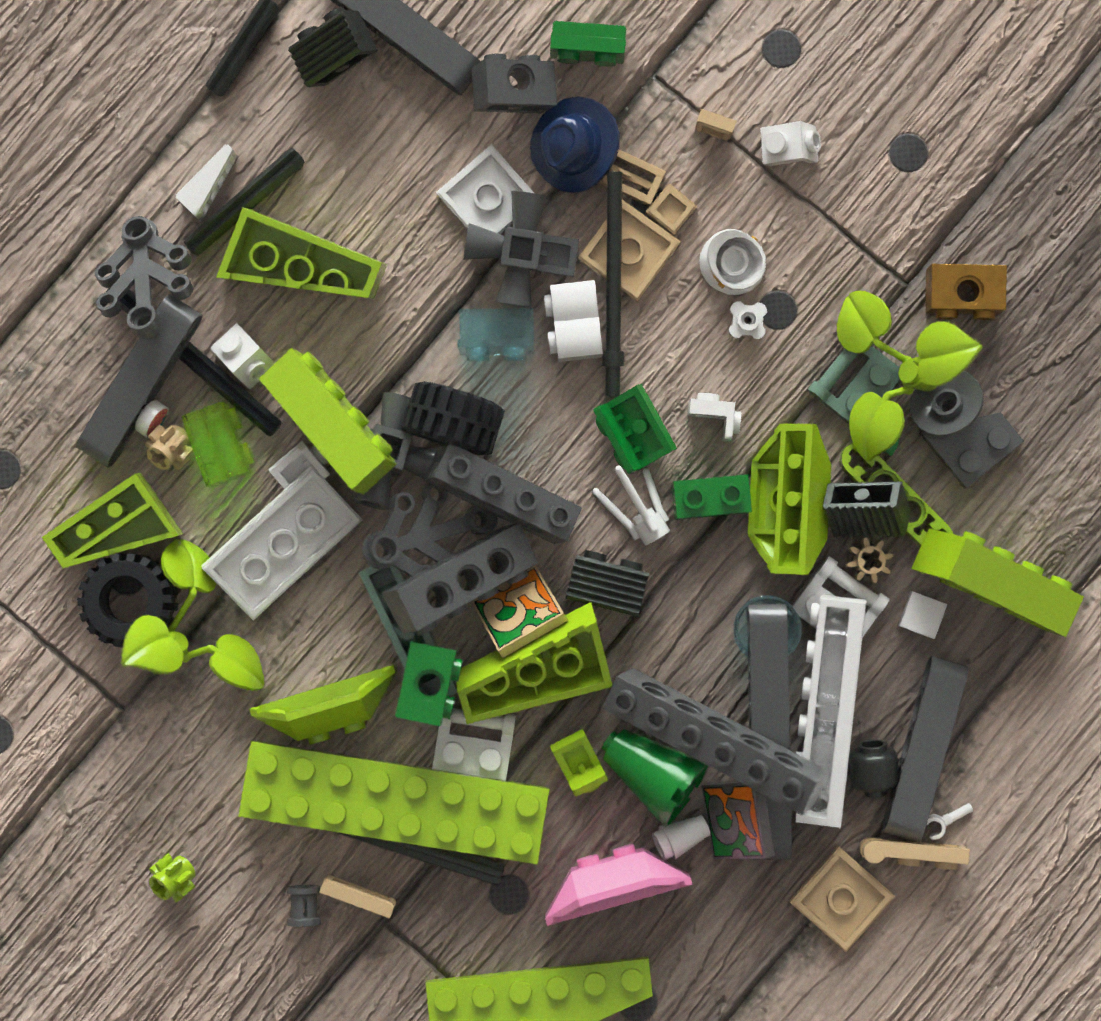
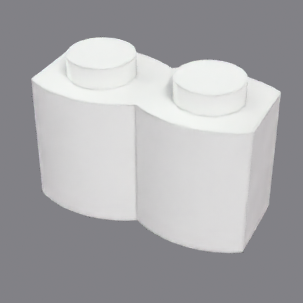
[544,280,603,362]

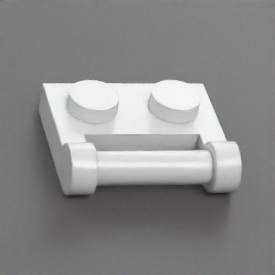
[789,556,890,636]
[432,705,516,781]

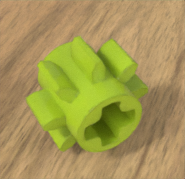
[149,853,196,903]

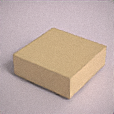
[695,109,736,141]
[645,183,697,236]

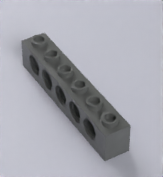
[603,668,830,815]

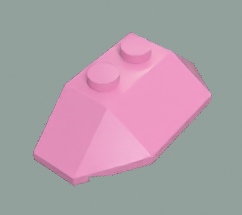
[545,844,693,926]

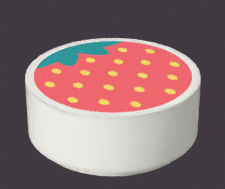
[135,400,169,439]

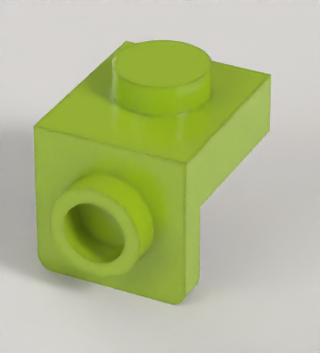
[550,729,608,797]

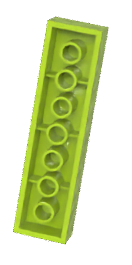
[238,741,549,864]

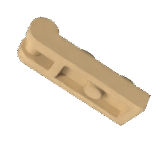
[859,837,970,870]

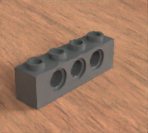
[423,443,582,544]
[382,523,538,636]

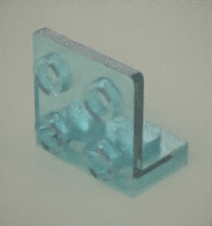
[457,308,534,361]

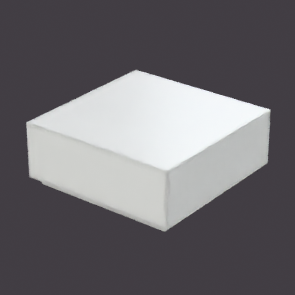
[898,591,948,639]

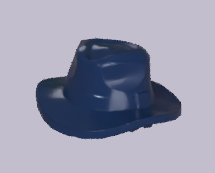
[530,96,620,193]

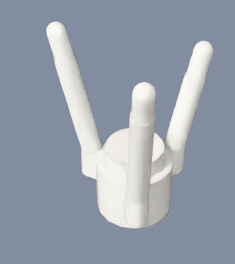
[592,466,670,546]

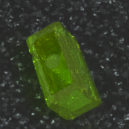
[181,401,255,488]

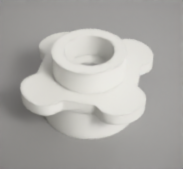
[729,301,767,339]

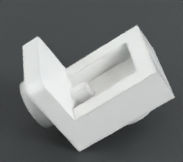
[760,121,821,166]
[210,323,275,389]
[687,393,741,442]
[268,441,330,489]

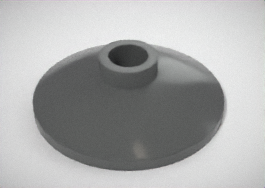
[910,371,984,437]

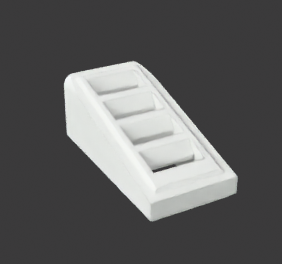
[176,144,238,222]

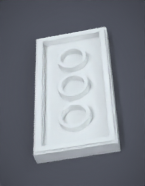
[201,465,363,621]

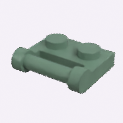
[807,346,900,424]

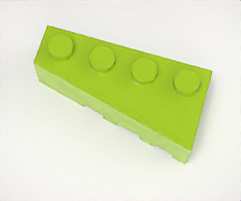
[216,207,388,299]
[259,348,397,494]
[911,528,1084,637]
[456,602,612,724]

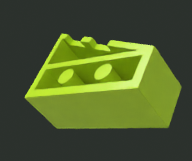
[41,473,183,568]

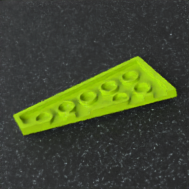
[425,956,653,1021]

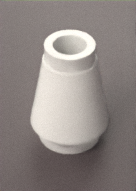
[652,815,710,861]

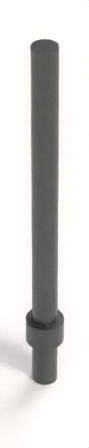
[602,171,624,396]

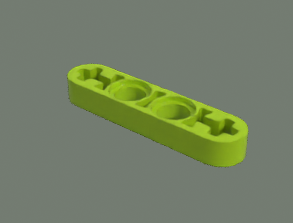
[839,443,953,547]

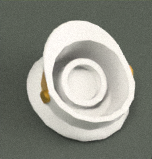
[699,229,766,295]

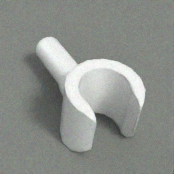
[927,803,973,840]

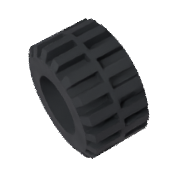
[402,382,505,456]
[77,553,179,647]

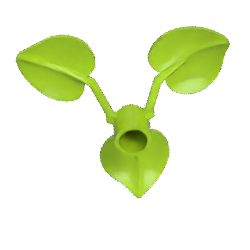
[837,291,982,461]
[122,538,265,691]

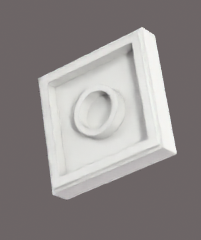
[436,144,534,235]

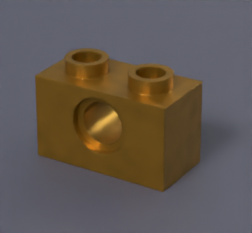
[925,264,1007,320]

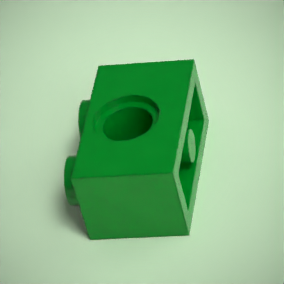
[671,474,752,520]
[395,641,463,726]

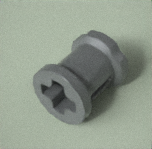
[287,885,321,927]

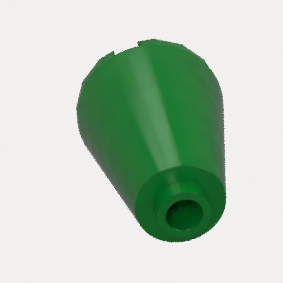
[601,729,709,826]

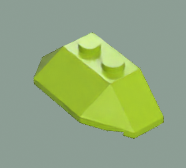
[748,423,832,575]
[249,664,398,745]

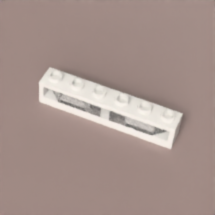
[792,595,867,828]

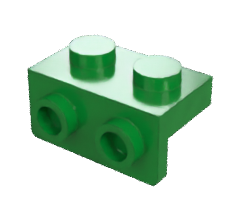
[550,21,626,67]
[593,384,677,474]

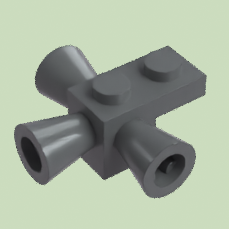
[464,191,579,308]
[353,392,437,510]

